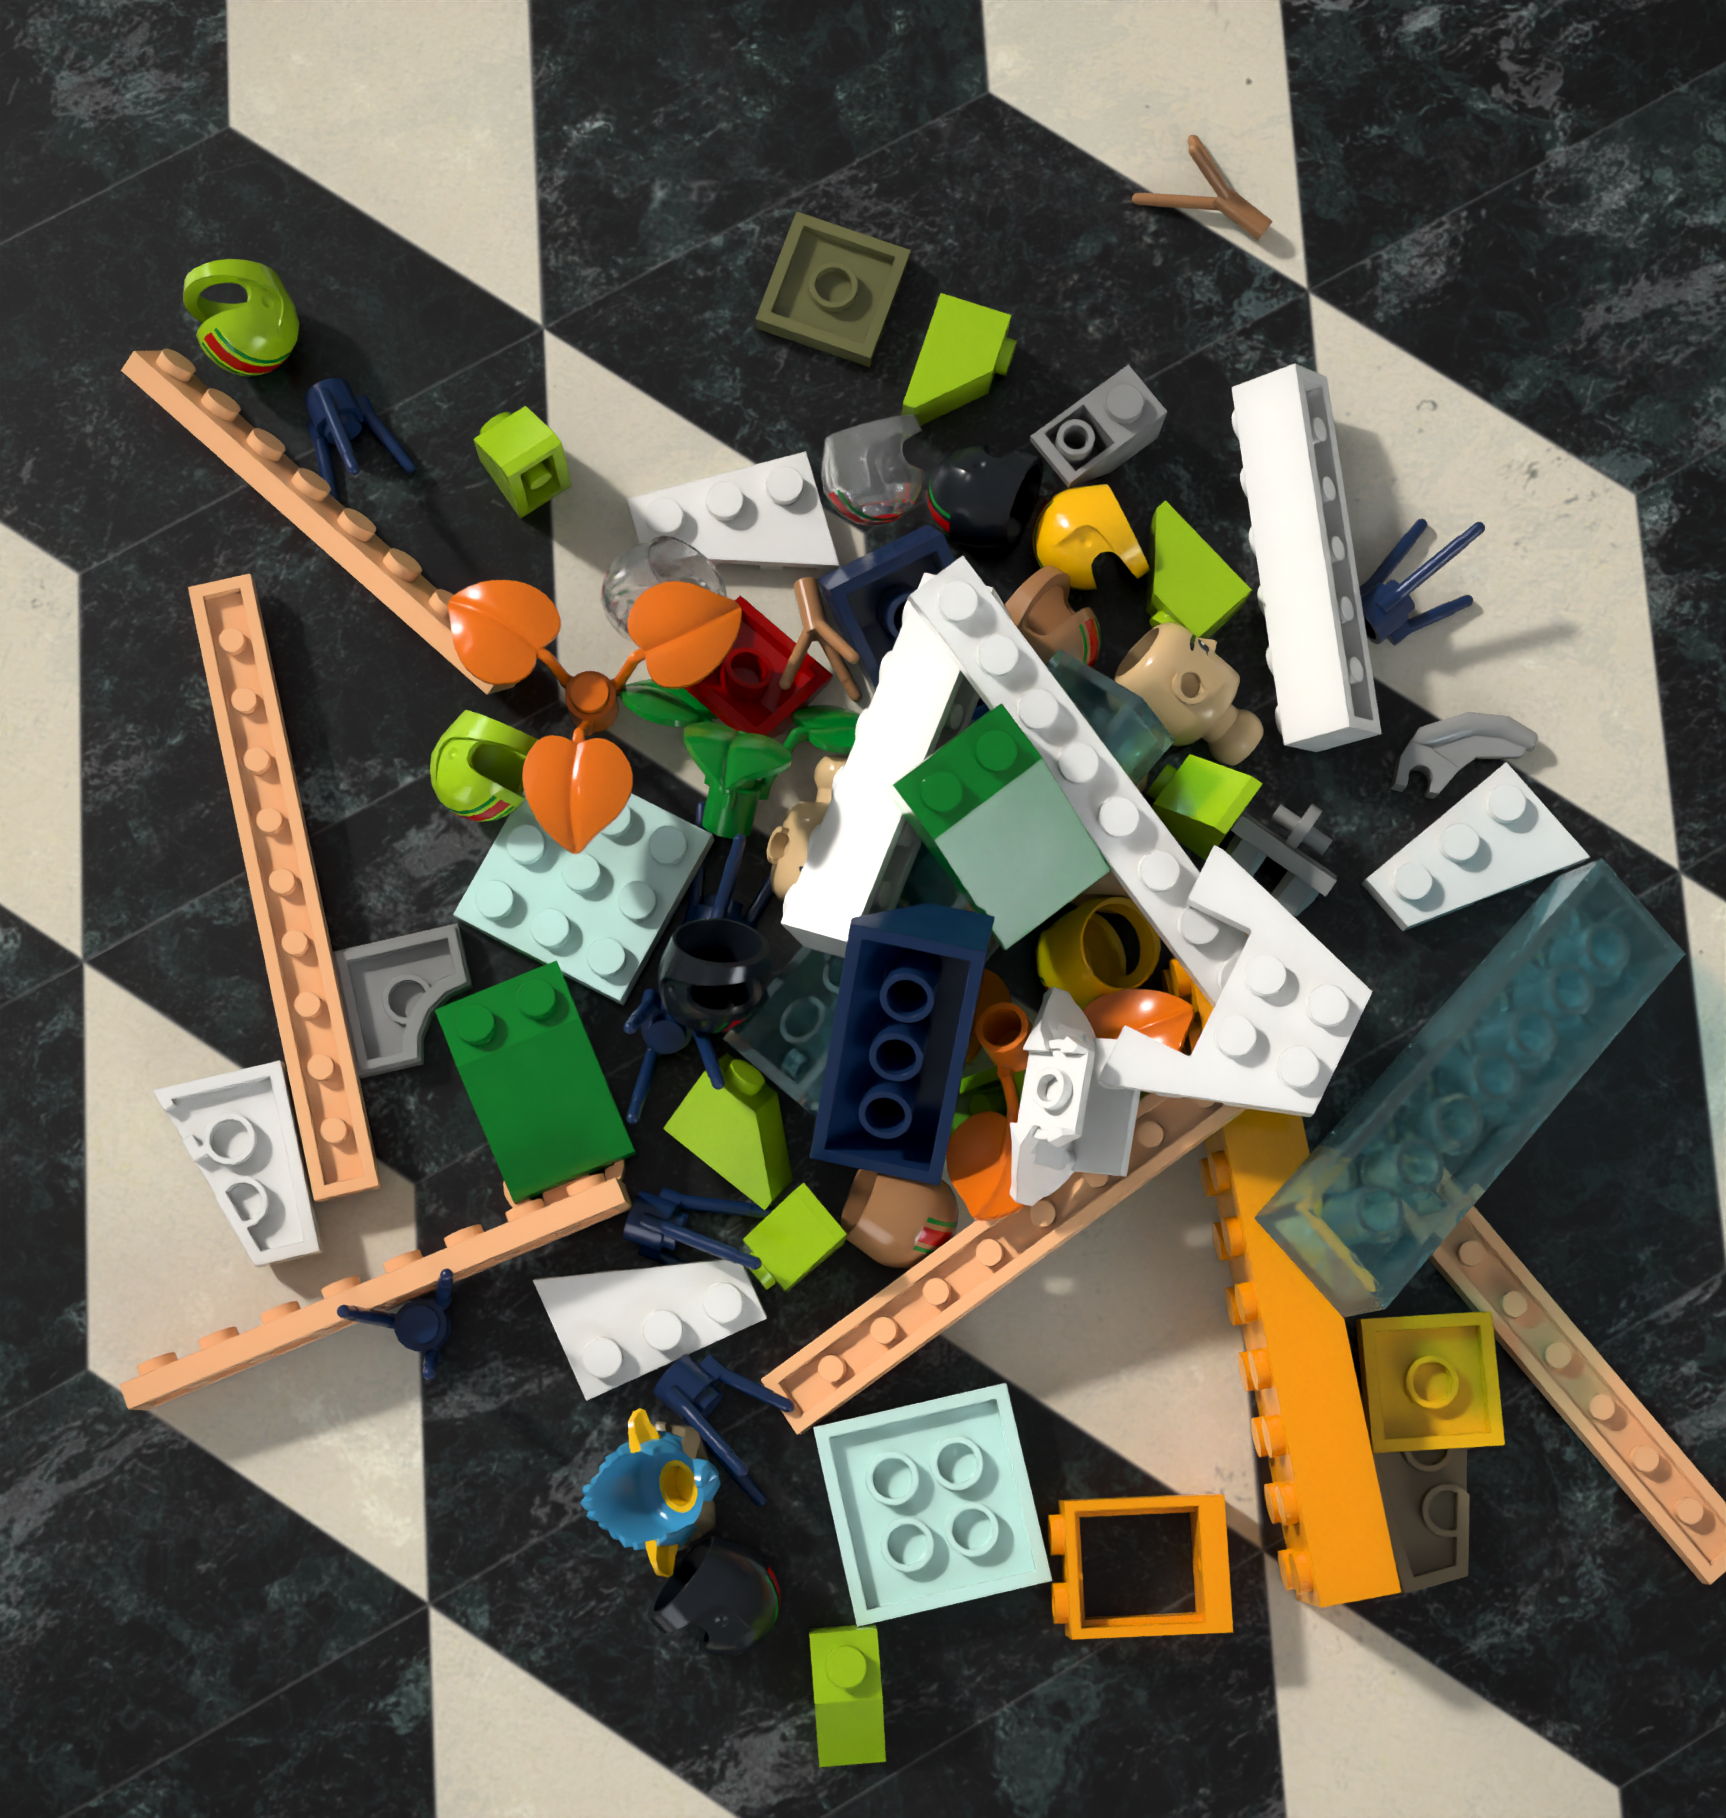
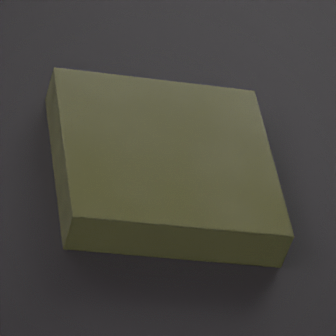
[755,211,911,367]

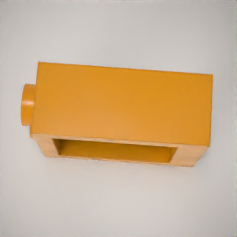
[1048,1493,1233,1640]

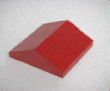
[684,595,833,739]

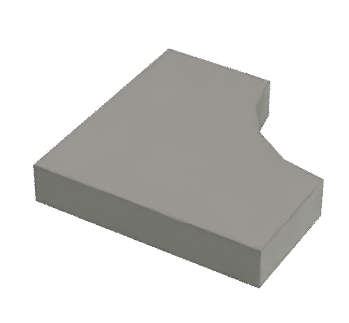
[332,923,473,1079]

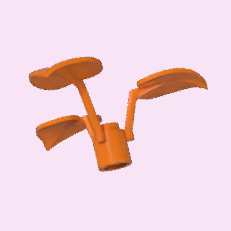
[447,580,742,855]
[946,968,1195,1221]

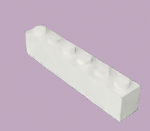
[1232,363,1382,752]
[781,573,1012,958]

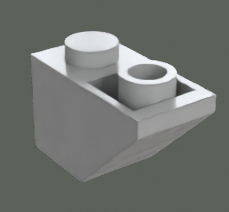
[1030,364,1167,488]

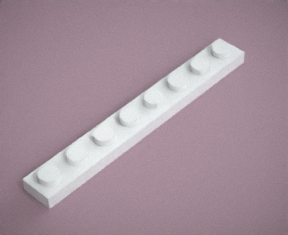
[907,556,1248,1009]

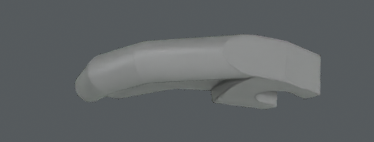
[1390,712,1538,799]

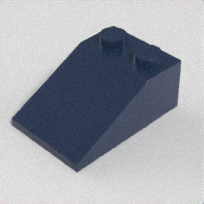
[816,524,990,722]

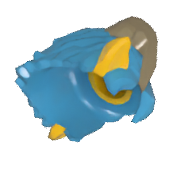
[580,1408,721,1578]

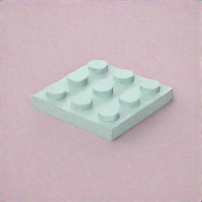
[453,790,714,1006]
[813,1383,1052,1627]

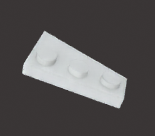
[627,451,840,573]
[1361,762,1590,931]
[152,1061,324,1268]
[533,1259,767,1401]

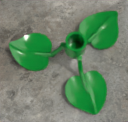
[616,679,860,839]

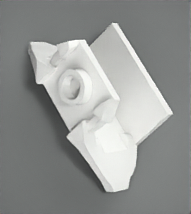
[1009,987,1141,1207]

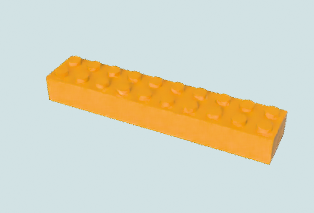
[1161,933,1401,1608]

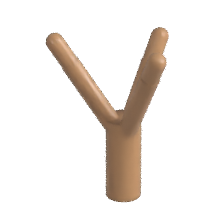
[1132,135,1273,241]
[779,577,862,702]

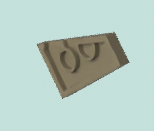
[1360,1393,1470,1594]

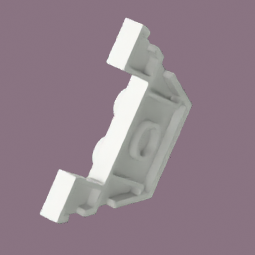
[1096,845,1372,1117]

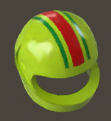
[183,259,299,377]
[430,710,538,822]

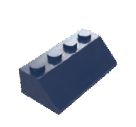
[810,903,995,1186]

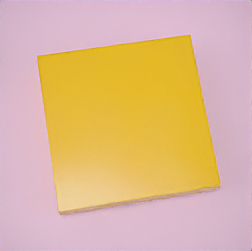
[1356,1311,1505,1453]

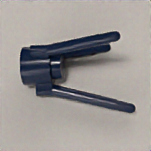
[303,377,417,503]
[1359,519,1485,646]
[682,801,774,929]
[624,989,725,1124]
[623,1187,775,1270]
[337,1269,453,1380]
[653,1354,795,1507]

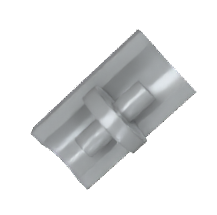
[1226,804,1338,917]

